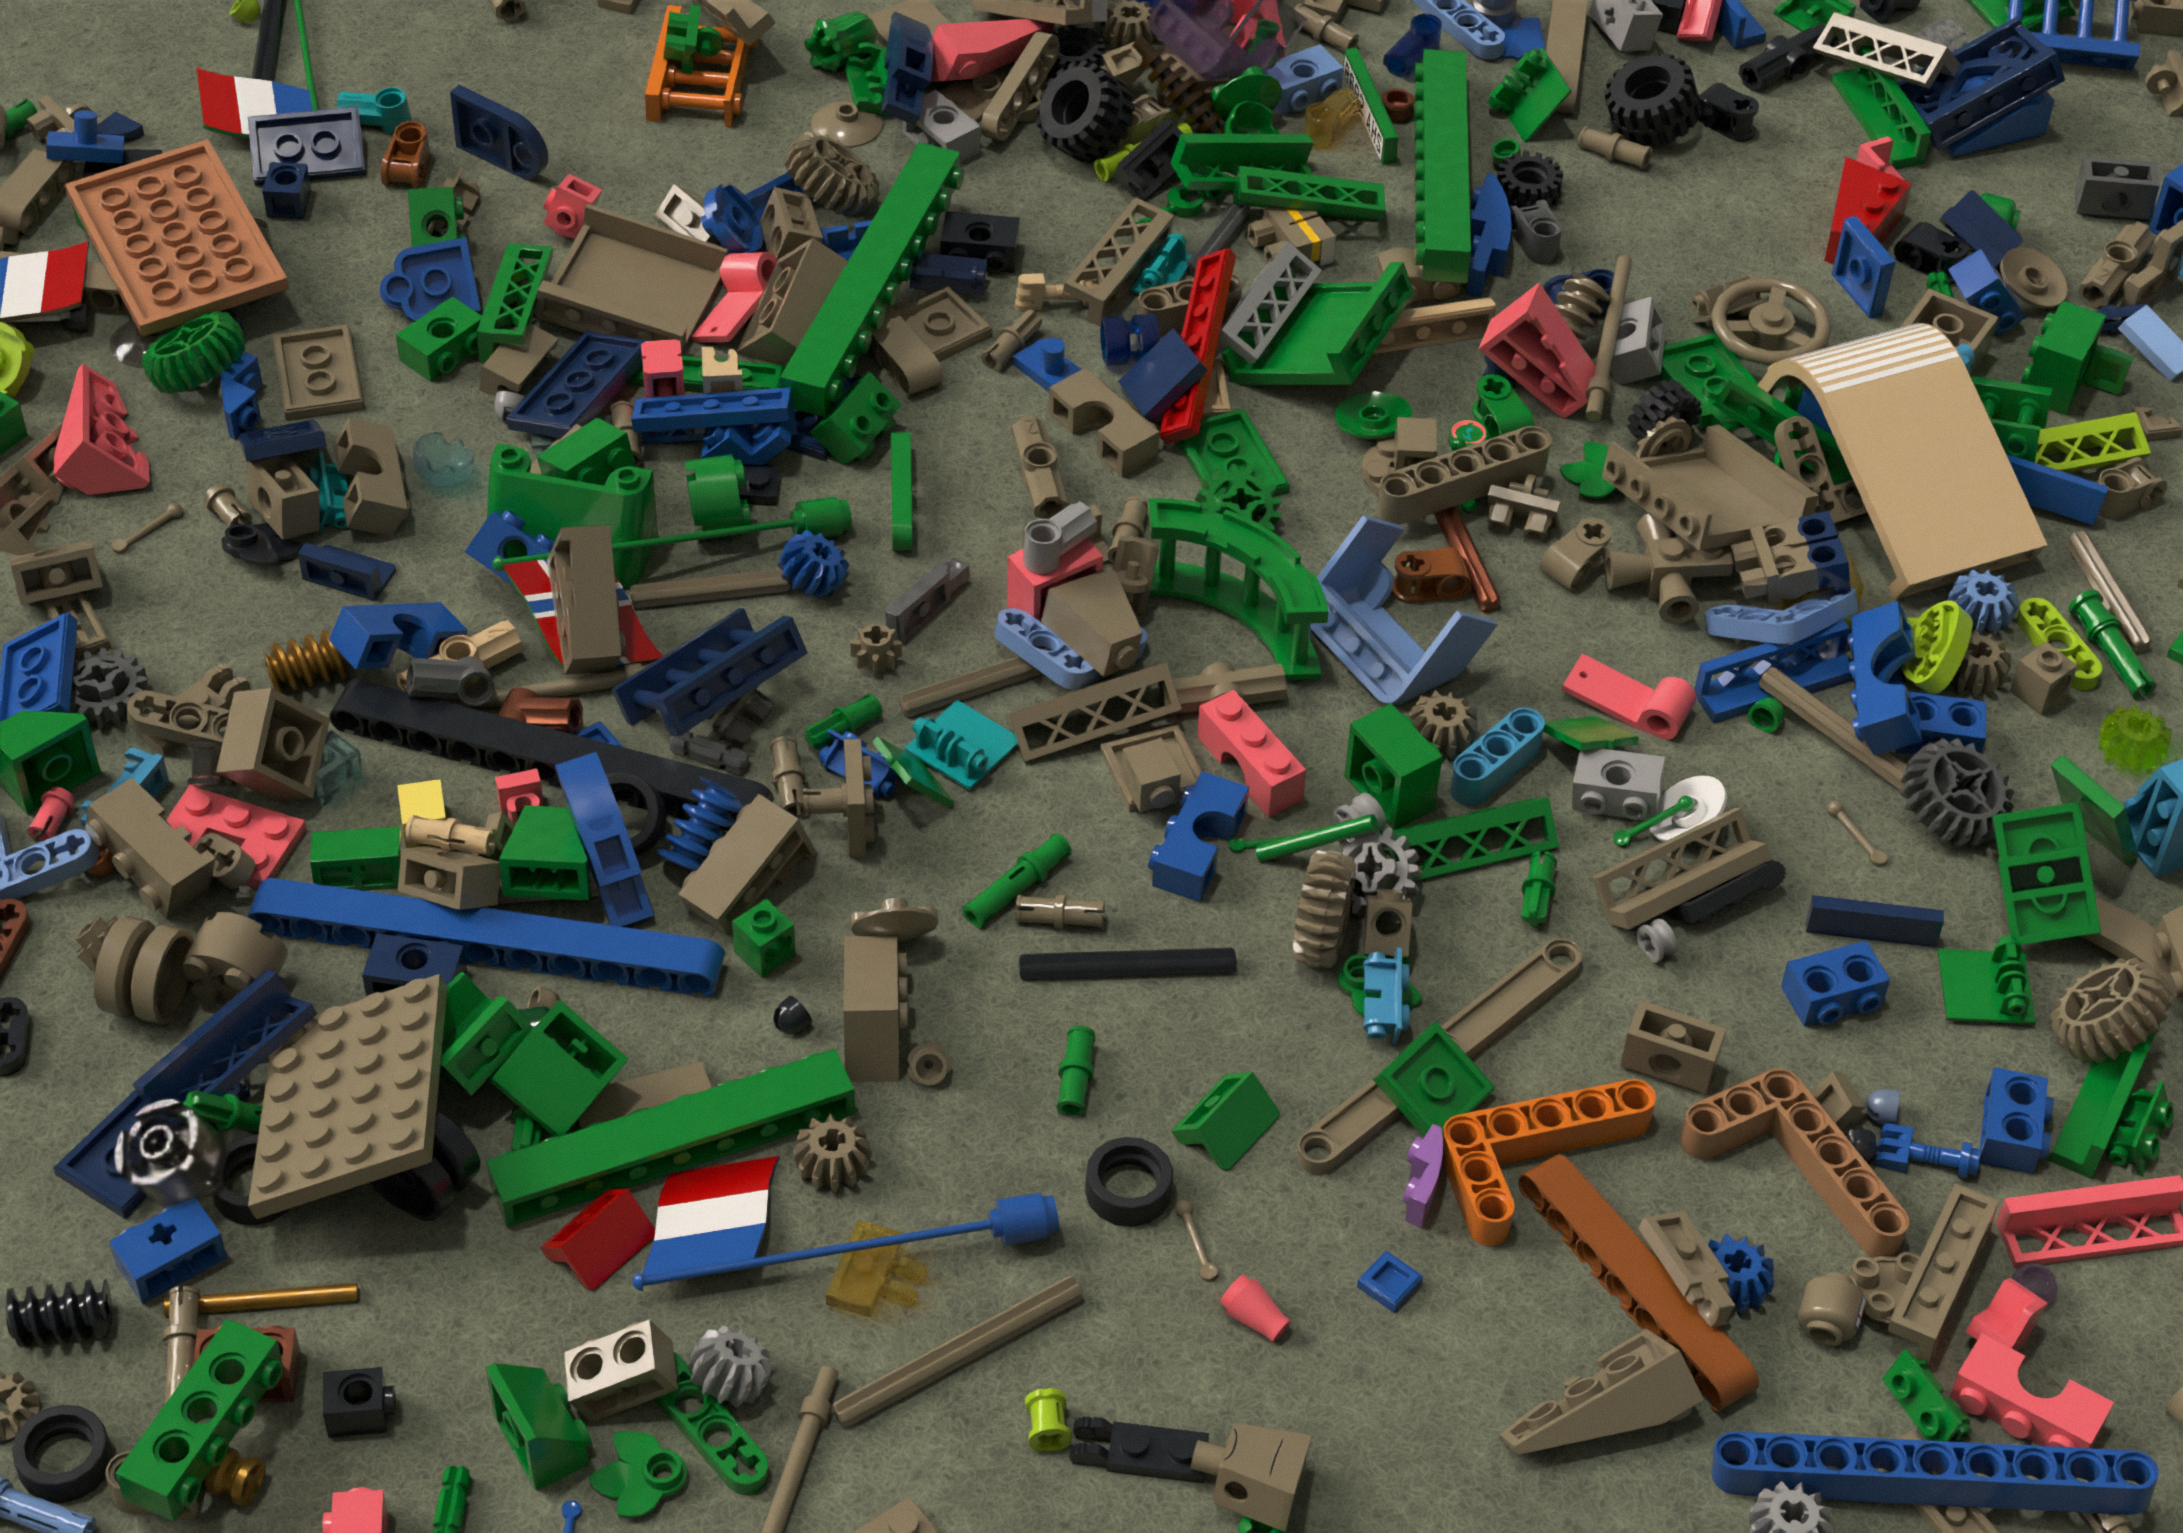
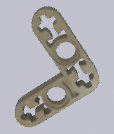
[1774,416,1867,523]

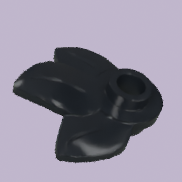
[221,523,303,566]

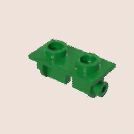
[2107,1082,2174,1177]
[1882,1349,1972,1442]

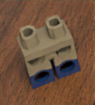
[1731,510,1851,606]

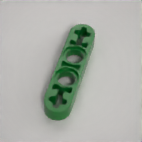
[891,432,912,551]
[654,1351,769,1495]

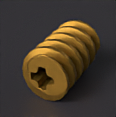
[263,630,356,693]

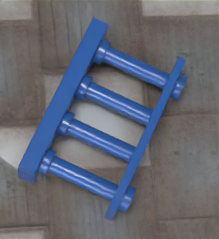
[2008,0,2140,70]

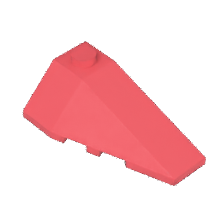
[931,19,1056,82]

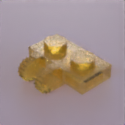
[826,1220,928,1318]

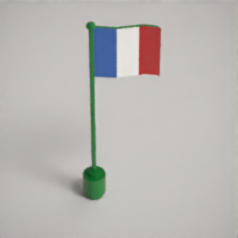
[196,0,318,139]

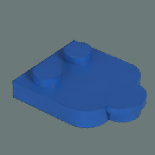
[380,237,482,322]

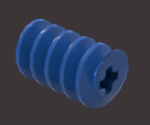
[657,777,744,872]

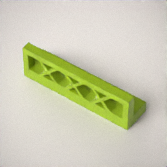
[2035,412,2151,473]

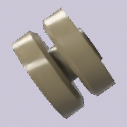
[94,916,194,1025]

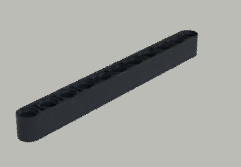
[329,680,774,831]

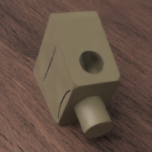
[1190,1423,1312,1532]

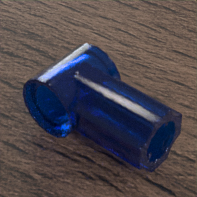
[1383,14,1442,78]

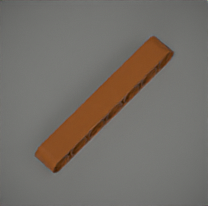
[1518,1154,1759,1412]

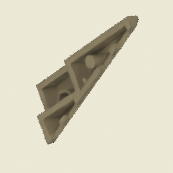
[0,420,65,556]

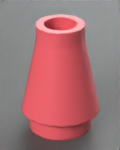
[1220,1274,1291,1343]

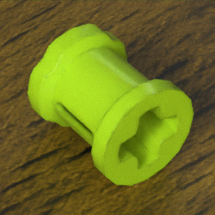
[1025,1388,1072,1452]

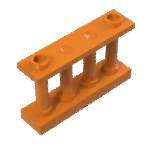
[644,5,758,127]

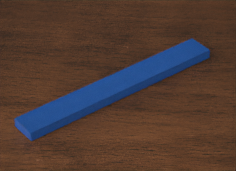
[1797,388,2108,525]

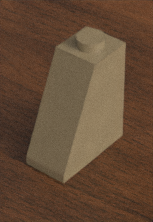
[1041,567,1143,677]

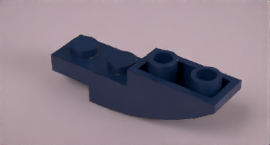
[882,12,933,125]

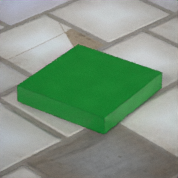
[1372,1021,1496,1137]

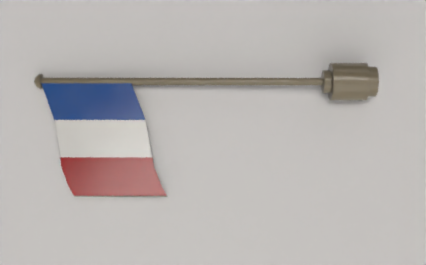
[0,105,89,322]

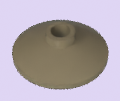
[811,100,883,147]
[2000,247,2068,309]

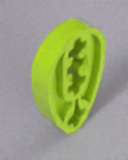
[1901,601,1973,695]

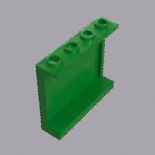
[1221,262,1415,385]

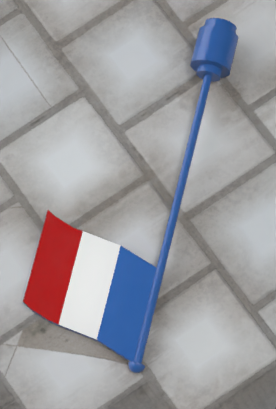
[632,1156,1059,1291]

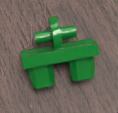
[663,4,723,74]

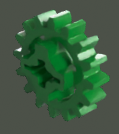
[1195,464,1282,532]

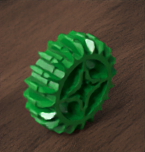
[141,311,247,394]

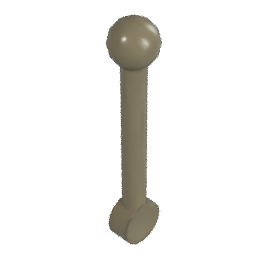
[111,503,183,554]
[1827,800,1888,867]
[1175,1200,1218,1282]

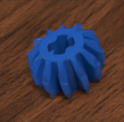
[778,530,850,599]
[1707,1233,1775,1316]

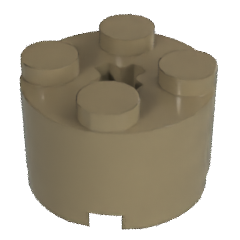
[182,912,288,1003]

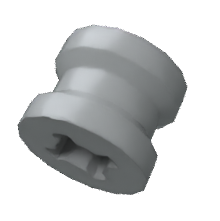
[1333,793,1386,843]

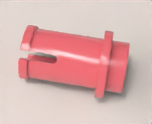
[27,787,75,841]

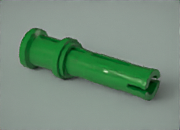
[2068,590,2157,699]

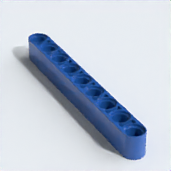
[1711,1431,2159,1515]

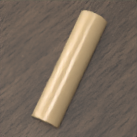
[1373,297,1496,354]

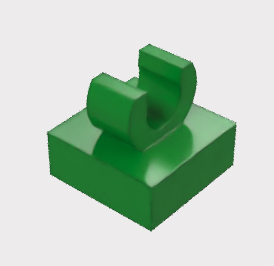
[2083,344,2134,395]

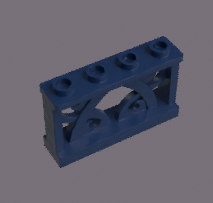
[1897,17,2065,151]

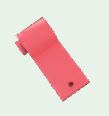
[691,252,777,345]
[1561,653,1697,740]

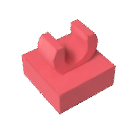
[495,769,544,823]

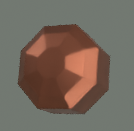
[1381,88,1414,121]

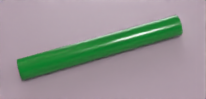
[1256,814,1378,862]

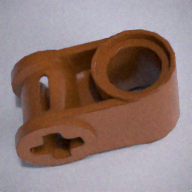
[381,121,431,189]
[1391,547,1472,603]

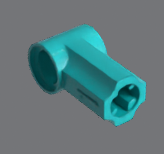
[337,87,412,134]

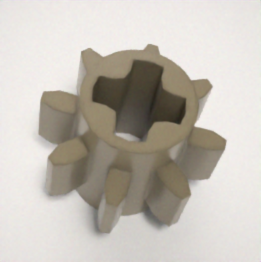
[850,624,902,674]
[75,915,118,970]

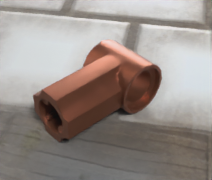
[498,687,583,734]

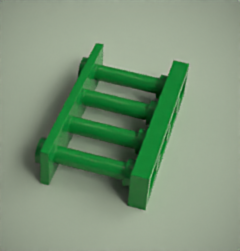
[1970,375,2053,463]

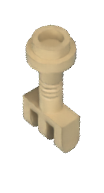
[1015,273,1099,311]

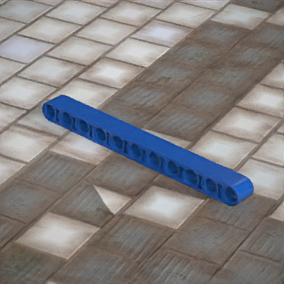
[247,878,725,997]

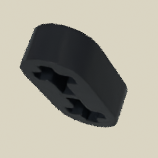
[0,997,31,1077]

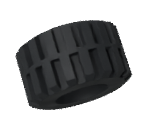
[1604,53,1701,148]
[1036,61,1135,163]

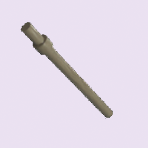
[1585,255,1632,422]
[437,663,647,710]
[761,1366,839,1533]

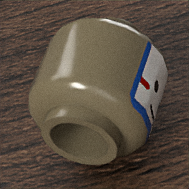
[1797,1272,1866,1346]

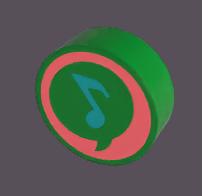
[1448,419,1488,446]

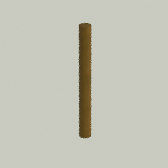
[164,1282,358,1317]

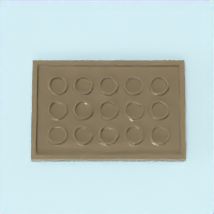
[248,974,447,1219]

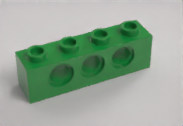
[115,1319,284,1522]

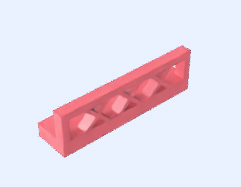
[1996,1175,2183,1268]

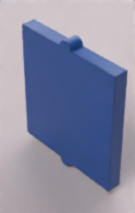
[1496,18,1546,61]

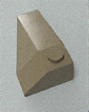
[1499,1329,1704,1455]

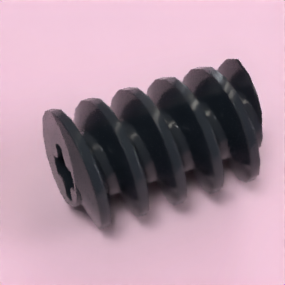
[5,1278,113,1348]

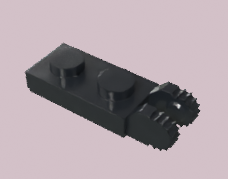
[1667,860,1787,925]
[1069,1416,1209,1483]

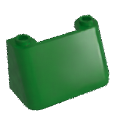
[486,443,658,589]

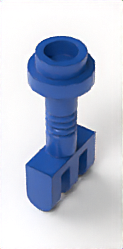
[1875,1124,1981,1179]

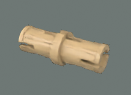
[405,815,498,856]

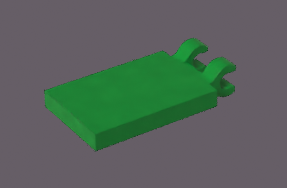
[1659,333,1762,439]

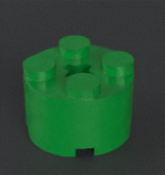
[685,454,751,532]

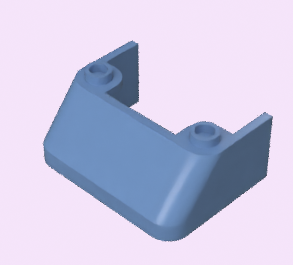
[1311,515,1498,705]

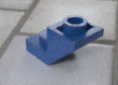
[220,352,263,440]
[701,418,793,465]

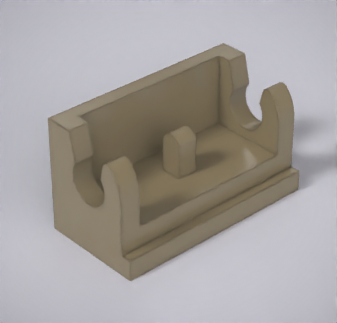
[479,324,558,396]

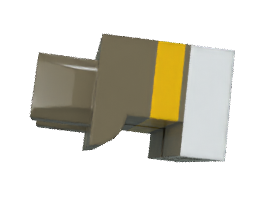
[1248,205,1336,273]

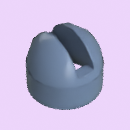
[1866,1089,1899,1125]

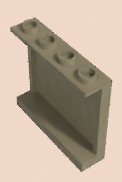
[536,204,728,356]
[1602,425,1819,551]

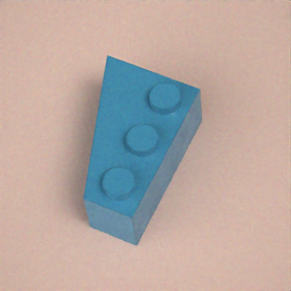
[2123,759,2183,878]

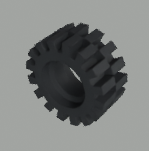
[1046,26,1105,79]
[1497,151,1563,210]
[1627,379,1702,447]

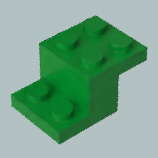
[1992,801,2101,944]

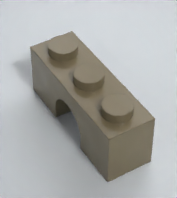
[1048,368,1159,477]
[333,417,410,536]

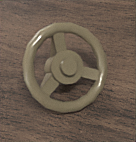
[1711,278,1832,366]

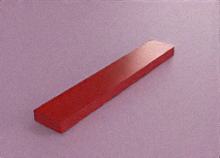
[1159,248,1236,444]

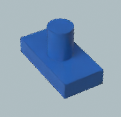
[46,110,124,164]
[1013,338,1082,392]

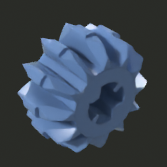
[1948,570,2019,636]

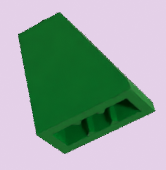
[499,805,591,900]

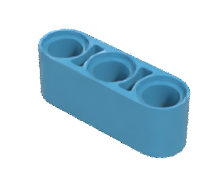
[1450,708,1545,806]

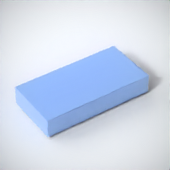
[2118,305,2183,381]

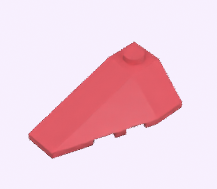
[54,363,150,495]

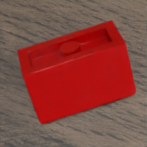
[540,1189,655,1290]

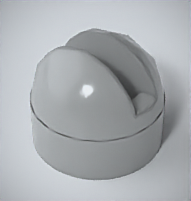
[494,391,525,421]

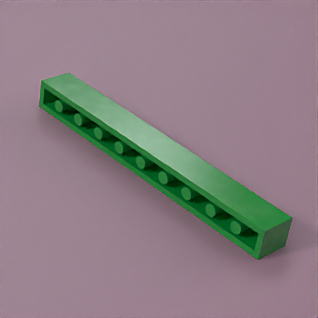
[1414,49,1471,283]
[780,142,965,417]

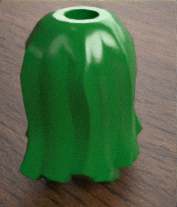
[804,11,878,72]

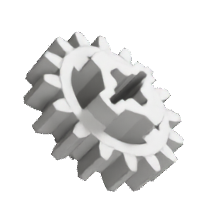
[1339,827,1422,921]

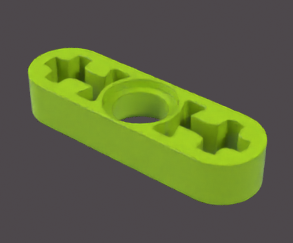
[2016,598,2102,690]

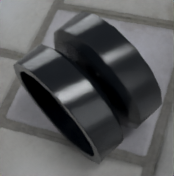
[370,1110,481,1221]

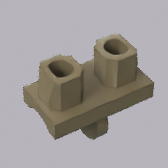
[2145,49,2183,117]
[27,95,92,143]
[1487,474,1560,542]
[1113,535,1160,615]

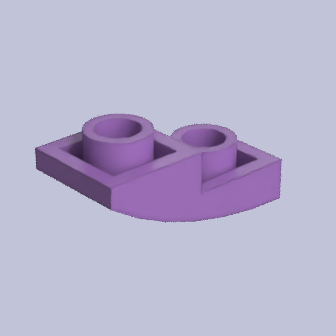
[1402,1124,1443,1228]

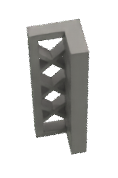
[1215,241,1322,365]

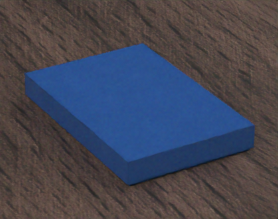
[0,612,78,721]

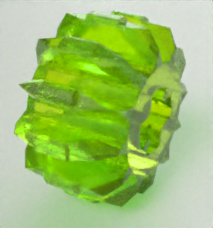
[2097,704,2172,775]

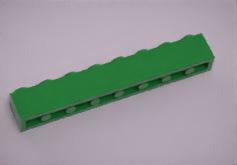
[486,1049,855,1227]

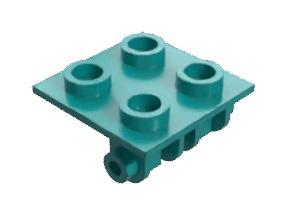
[904,700,1018,790]

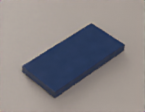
[506,331,647,438]
[53,1073,251,1219]

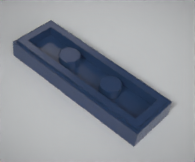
[1806,895,1944,947]

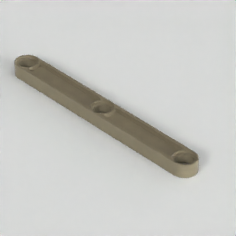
[1296,938,1583,1174]

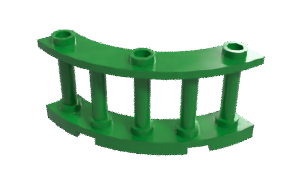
[1148,498,1329,680]

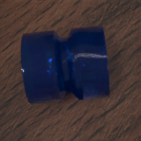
[1100,313,1160,366]

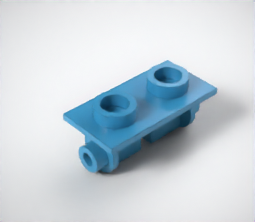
[1363,947,1409,1045]

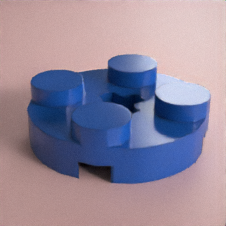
[701,184,763,254]

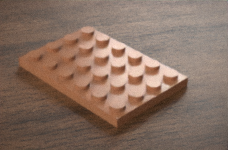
[65,139,289,337]

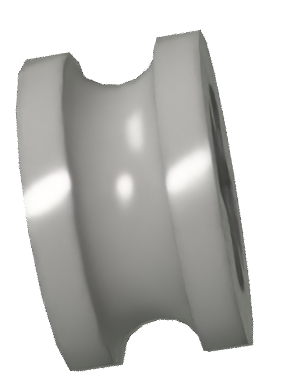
[1636,919,1677,963]

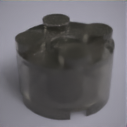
[114,1099,227,1209]

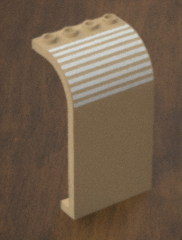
[1758,323,2048,599]

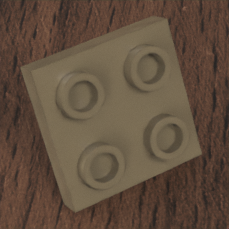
[803,739,874,858]

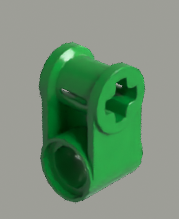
[1471,374,1535,439]

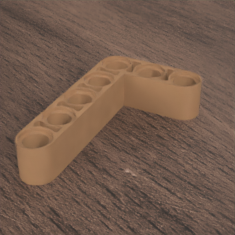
[1680,1068,1909,1257]

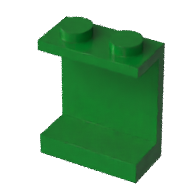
[440,972,534,1096]

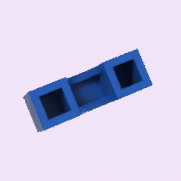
[329,602,468,670]
[1148,771,1249,902]

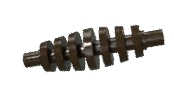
[1132,36,1225,134]

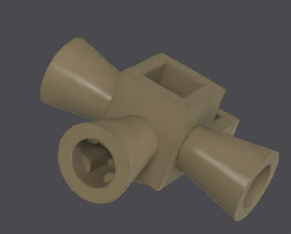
[1604,513,1734,624]

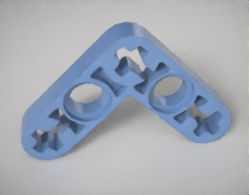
[1704,587,1859,644]
[994,608,1148,690]
[0,813,100,900]

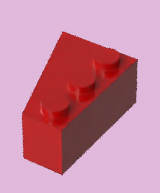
[1824,157,1912,265]

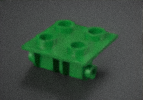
[1487,47,1572,143]
[1937,935,2036,1025]

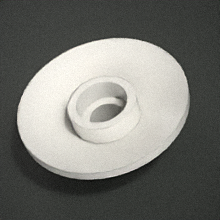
[1650,776,1727,842]

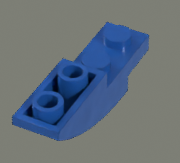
[1467,173,1511,297]
[554,752,654,927]

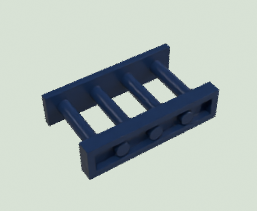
[612,608,808,737]

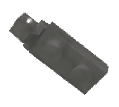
[885,556,970,644]

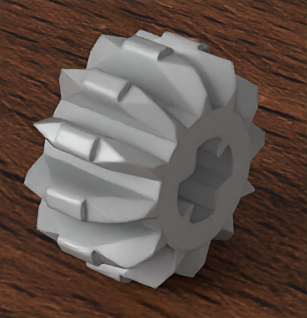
[687,1325,773,1407]
[1748,1481,1833,1533]

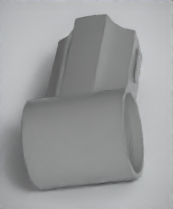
[1023,501,1097,574]

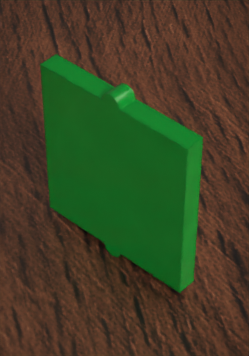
[1543,716,1639,751]
[872,736,954,808]

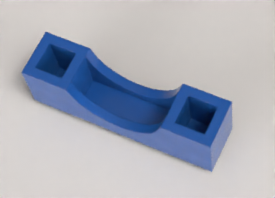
[1848,601,1922,756]

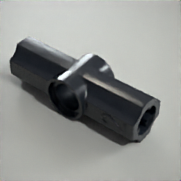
[1738,23,1835,91]

